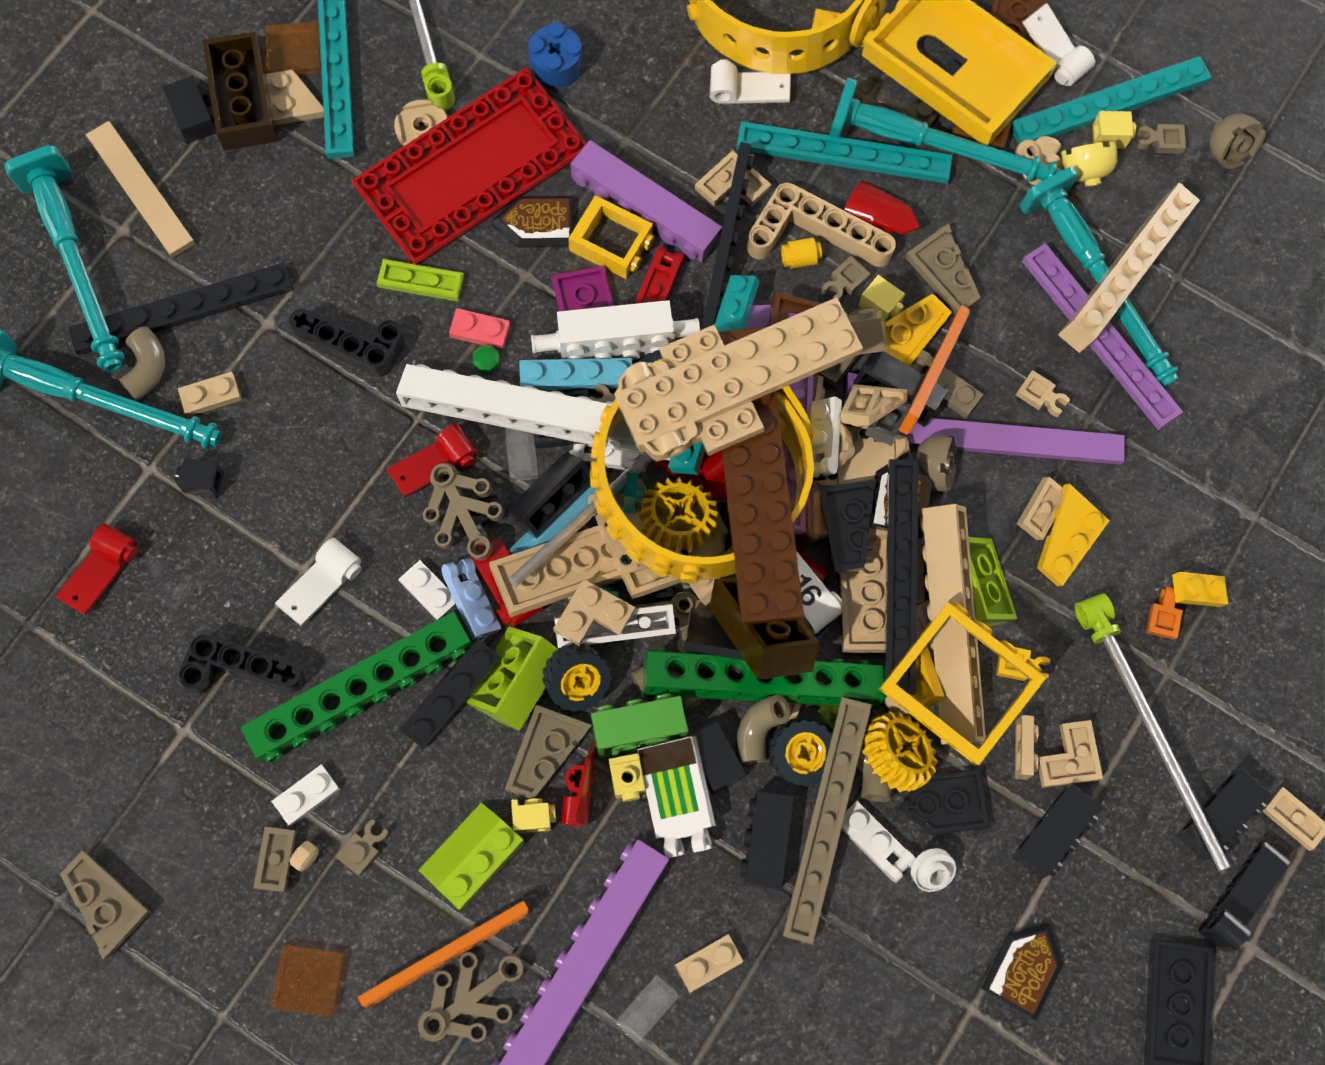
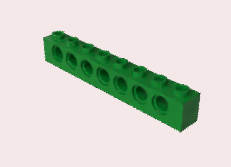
[240,611,471,763]
[643,648,884,708]

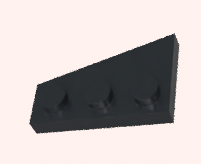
[818,479,876,575]

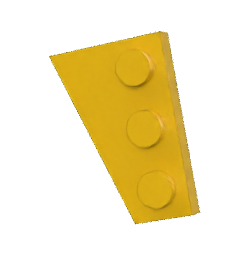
[884,294,952,366]
[1037,484,1110,586]

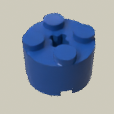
[528,22,582,88]

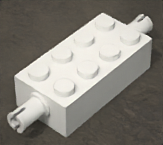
[531,300,700,361]

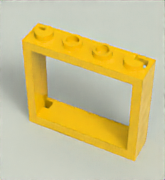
[879,602,1046,765]

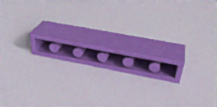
[571,140,722,263]

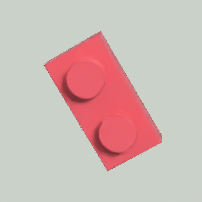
[449,308,510,350]

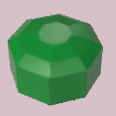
[473,345,500,374]

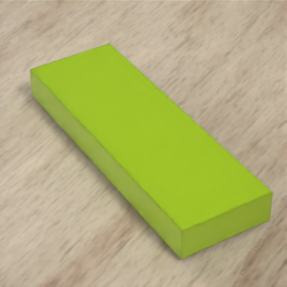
[377,259,464,302]

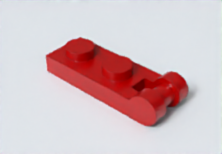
[634,246,685,304]

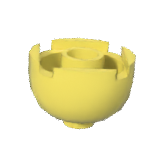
[1061,141,1117,187]

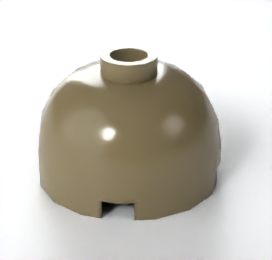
[1209,113,1266,169]
[912,435,957,492]

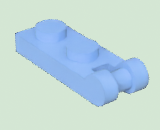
[442,558,501,640]

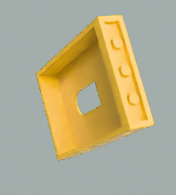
[862,0,1057,146]

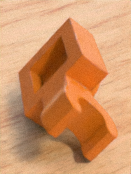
[1146,586,1183,640]

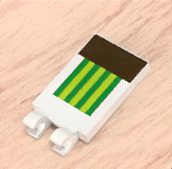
[637,736,716,858]

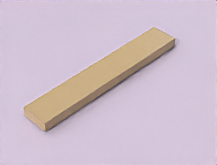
[86,121,195,258]

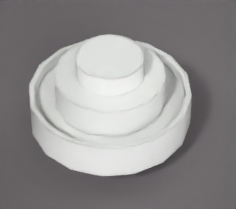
[911,848,956,892]

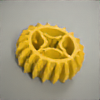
[639,477,719,554]
[862,712,938,792]

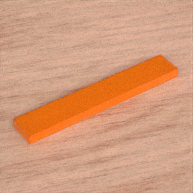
[899,305,970,435]
[358,901,530,1008]

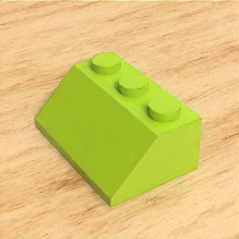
[969,537,1017,627]
[464,626,559,731]
[418,803,525,912]

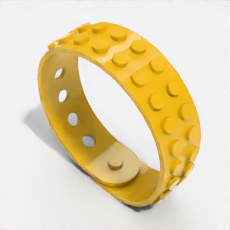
[687,0,888,74]
[590,360,814,583]

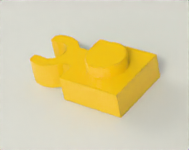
[996,648,1051,681]

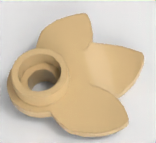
[1015,136,1063,185]

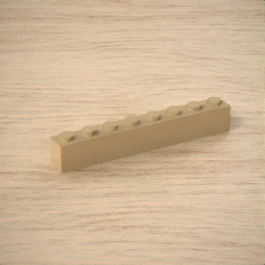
[1058,183,1200,353]
[920,504,986,744]

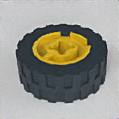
[542,643,612,712]
[768,718,832,786]

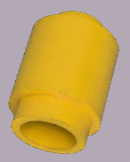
[781,237,822,269]

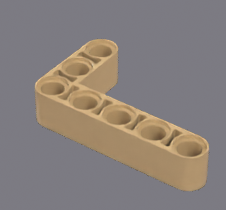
[747,183,896,267]

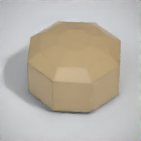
[289,841,319,872]

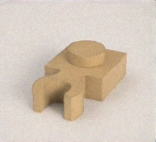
[1016,370,1070,417]

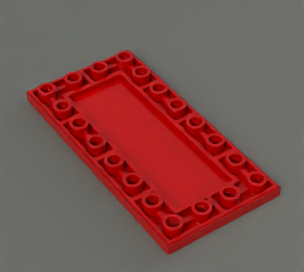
[351,67,587,265]

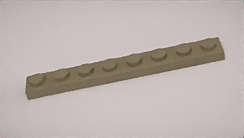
[783,697,871,944]

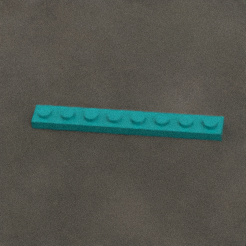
[318,0,355,159]
[1010,56,1212,145]
[737,121,952,184]
[668,275,759,475]

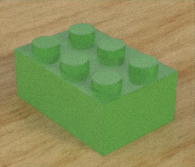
[591,693,688,759]

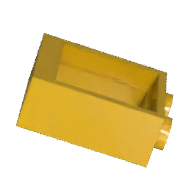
[569,195,655,279]

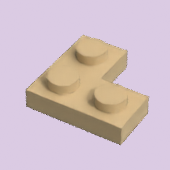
[695,150,771,206]
[553,579,635,646]
[1038,720,1103,788]

